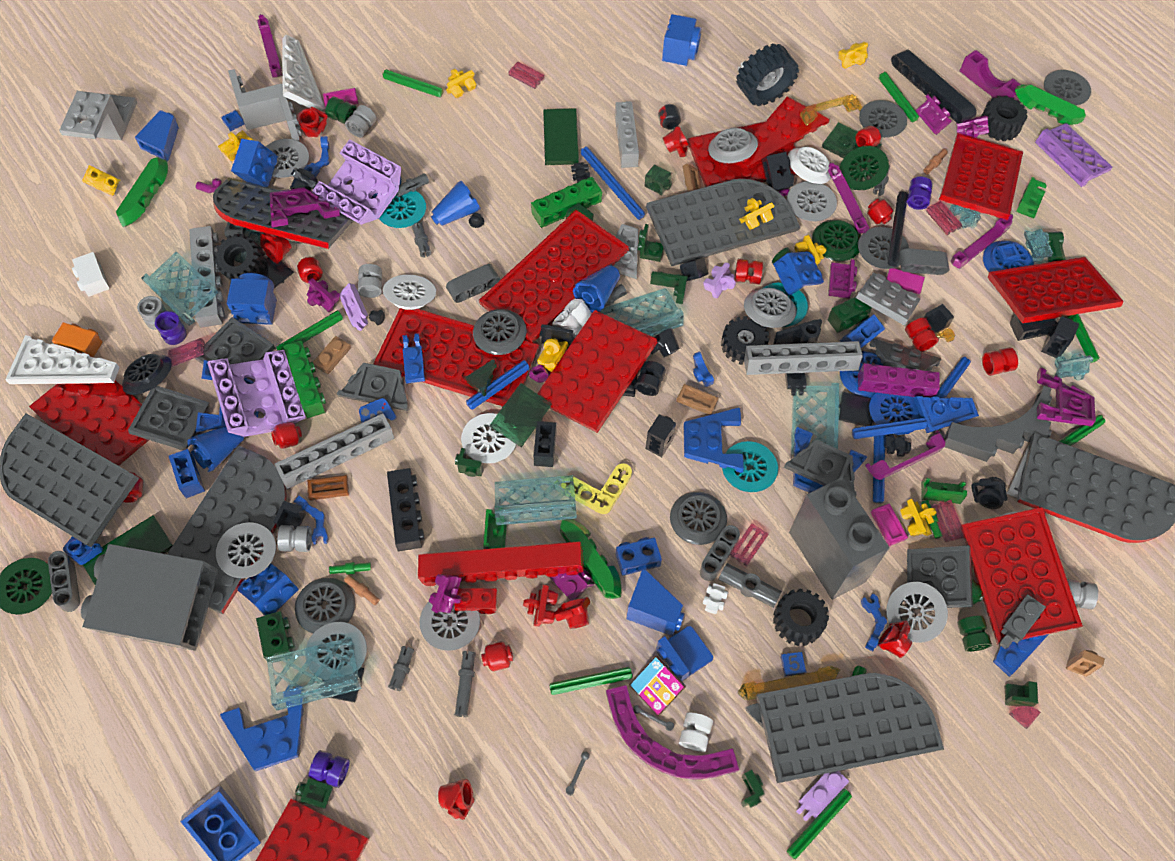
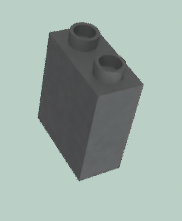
[789,477,890,600]
[81,544,219,651]

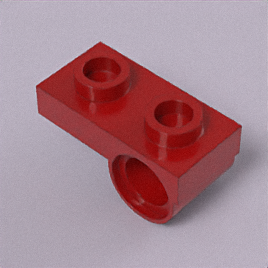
[454,588,498,614]

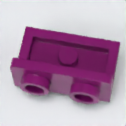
[915,94,952,135]
[828,259,857,298]
[549,570,595,601]

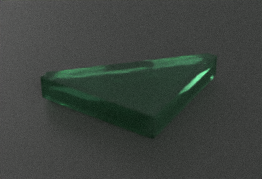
[465,359,497,396]

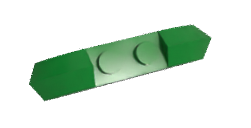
[1015,84,1086,125]
[116,157,168,227]
[560,516,622,599]

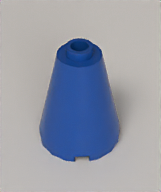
[431,181,481,226]
[573,265,620,312]
[187,426,245,472]

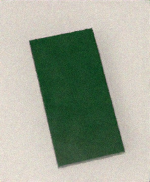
[543,109,579,165]
[83,515,173,585]

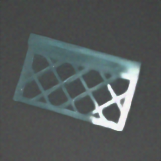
[141,251,218,326]
[600,288,684,336]
[791,383,839,455]
[495,475,577,525]
[267,637,362,711]

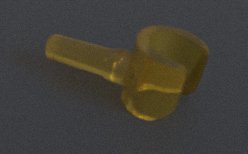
[936,328,955,342]

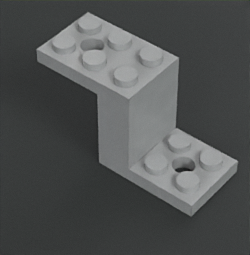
[228,69,302,142]
[59,91,137,140]

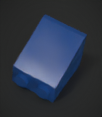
[626,569,685,636]

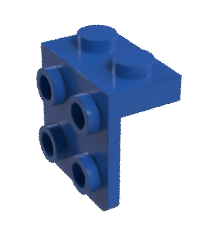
[773,252,824,295]
[237,563,299,616]
[656,626,713,681]

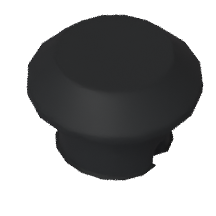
[469,212,484,228]
[369,310,385,325]

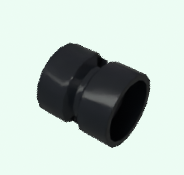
[635,361,666,396]

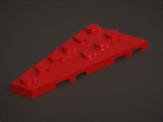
[733,96,830,171]

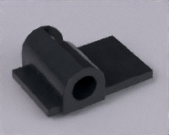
[773,319,822,345]

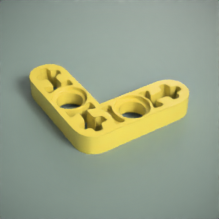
[561,464,632,514]

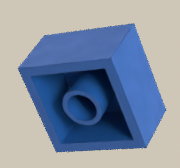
[231,139,278,187]

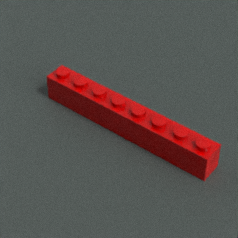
[418,542,584,586]

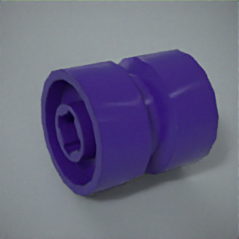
[907,176,933,210]
[155,311,187,345]
[309,750,350,788]

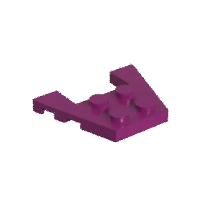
[270,187,340,228]
[1037,367,1096,426]

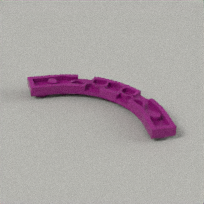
[606,685,739,780]

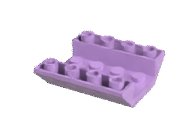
[312,139,401,225]
[208,350,306,437]

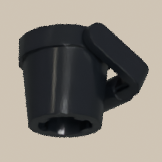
[290,168,319,191]
[651,328,680,357]
[971,477,1008,509]

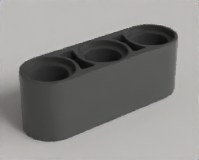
[899,248,949,275]
[446,264,501,303]
[700,525,740,581]
[48,551,80,612]

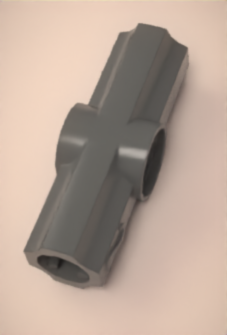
[719,563,782,608]

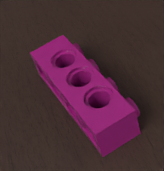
[858,364,940,398]

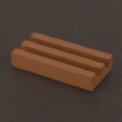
[307,475,349,501]

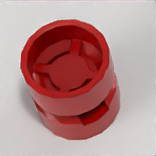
[735,258,763,285]
[905,318,939,352]
[982,347,1018,376]

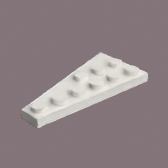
[282,34,326,112]
[5,335,120,384]

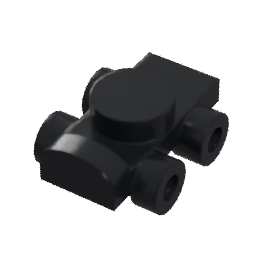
[571,162,590,183]
[884,434,911,457]

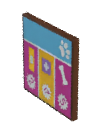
[629,655,687,716]

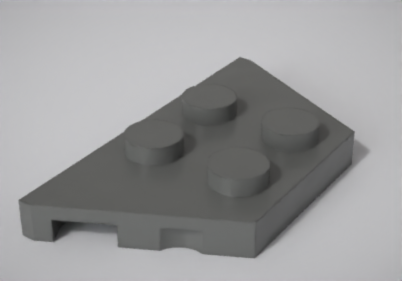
[870,338,941,371]
[337,363,409,411]
[784,440,856,497]

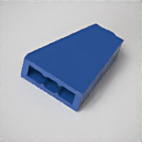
[135,110,179,161]

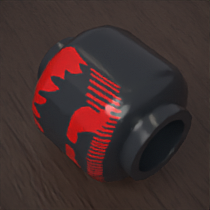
[658,104,681,130]

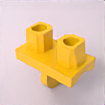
[838,42,868,69]
[446,69,477,99]
[218,130,253,161]
[82,165,120,196]
[739,198,774,230]
[794,235,826,265]
[537,338,568,372]
[900,499,937,537]

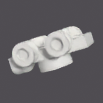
[703,583,728,614]

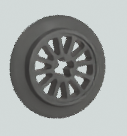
[1044,70,1091,106]
[859,100,907,138]
[858,227,909,269]
[473,309,526,355]
[670,492,727,545]
[295,578,355,633]

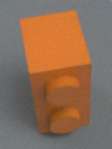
[52,322,103,358]

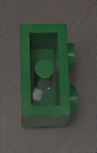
[827,296,872,333]
[256,611,295,663]

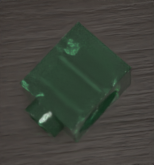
[644,164,672,195]

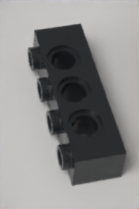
[387,468,425,552]

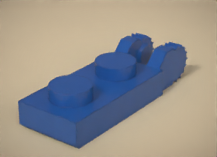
[403,333,425,384]

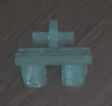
[948,204,981,229]
[1024,229,1053,262]
[1054,353,1093,381]

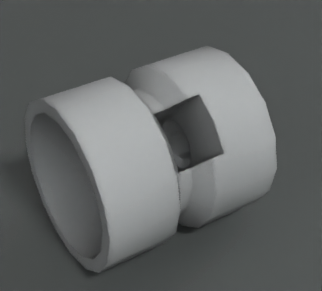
[345,105,376,138]
[358,264,382,298]
[137,296,166,330]
[277,525,312,552]
[1067,579,1098,610]

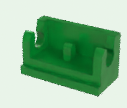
[1016,177,1047,219]
[921,478,967,504]
[483,509,507,549]

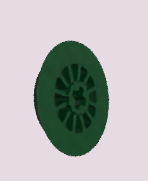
[839,146,889,190]
[812,220,861,261]
[0,558,52,615]

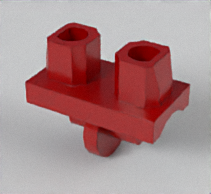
[523,585,558,627]

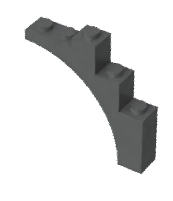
[944,386,1052,462]

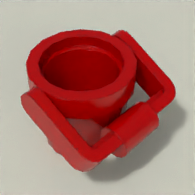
[297,107,328,137]
[662,126,689,157]
[260,233,292,264]
[554,597,590,629]
[877,620,912,658]
[438,779,475,820]

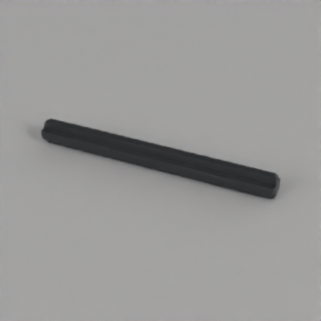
[888,191,908,267]

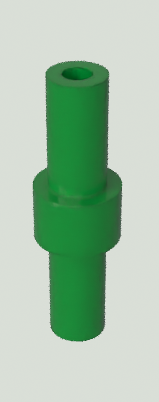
[921,500,943,539]
[329,562,371,575]

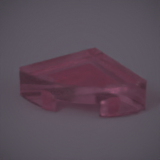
[1009,706,1041,729]

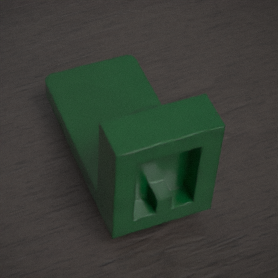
[638,224,664,262]
[650,271,687,304]

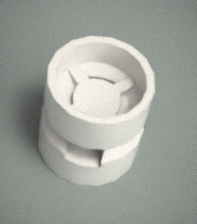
[679,712,713,752]

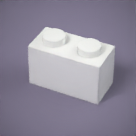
[72,252,110,297]

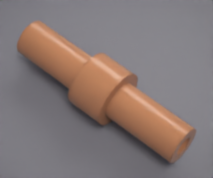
[923,149,948,174]
[344,575,380,606]

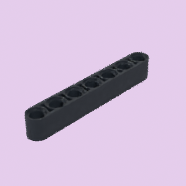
[891,49,976,123]

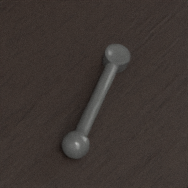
[633,705,674,731]
[566,751,590,795]

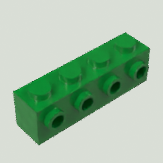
[531,177,602,228]
[283,340,326,419]

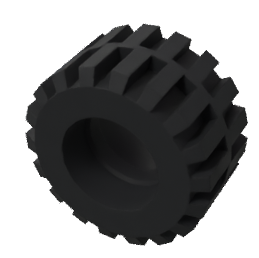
[981,96,1028,141]
[214,234,266,280]
[773,589,829,646]

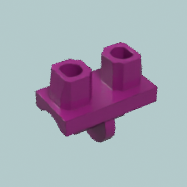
[956,116,989,138]
[306,279,340,312]
[429,574,462,613]

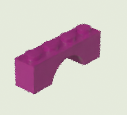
[959,50,1021,100]

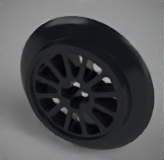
[122,354,172,395]

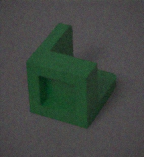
[1005,681,1038,708]

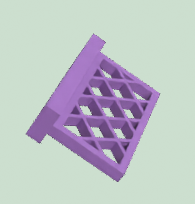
[1035,123,1113,187]

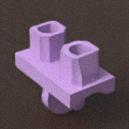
[703,263,736,299]

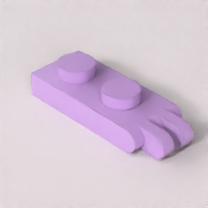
[340,283,368,331]
[796,771,849,821]

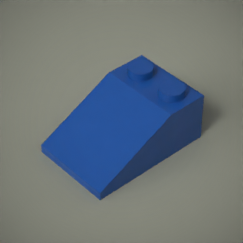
[180,785,261,861]

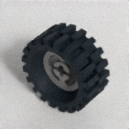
[736,43,799,106]

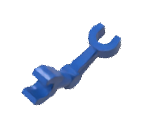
[304,136,330,177]
[294,496,328,545]
[861,594,887,652]

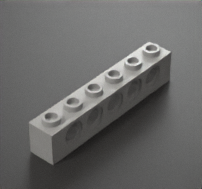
[189,226,225,328]
[744,341,863,375]
[275,414,394,489]

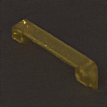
[800,94,862,126]
[737,666,841,700]

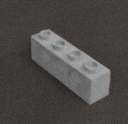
[615,101,639,168]

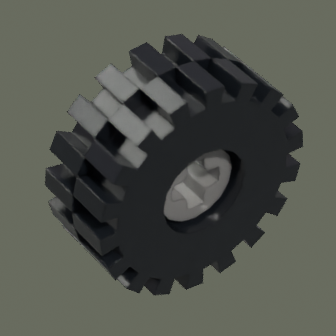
[721,316,769,365]

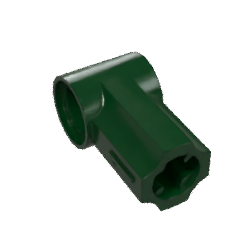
[1040,232,1066,263]

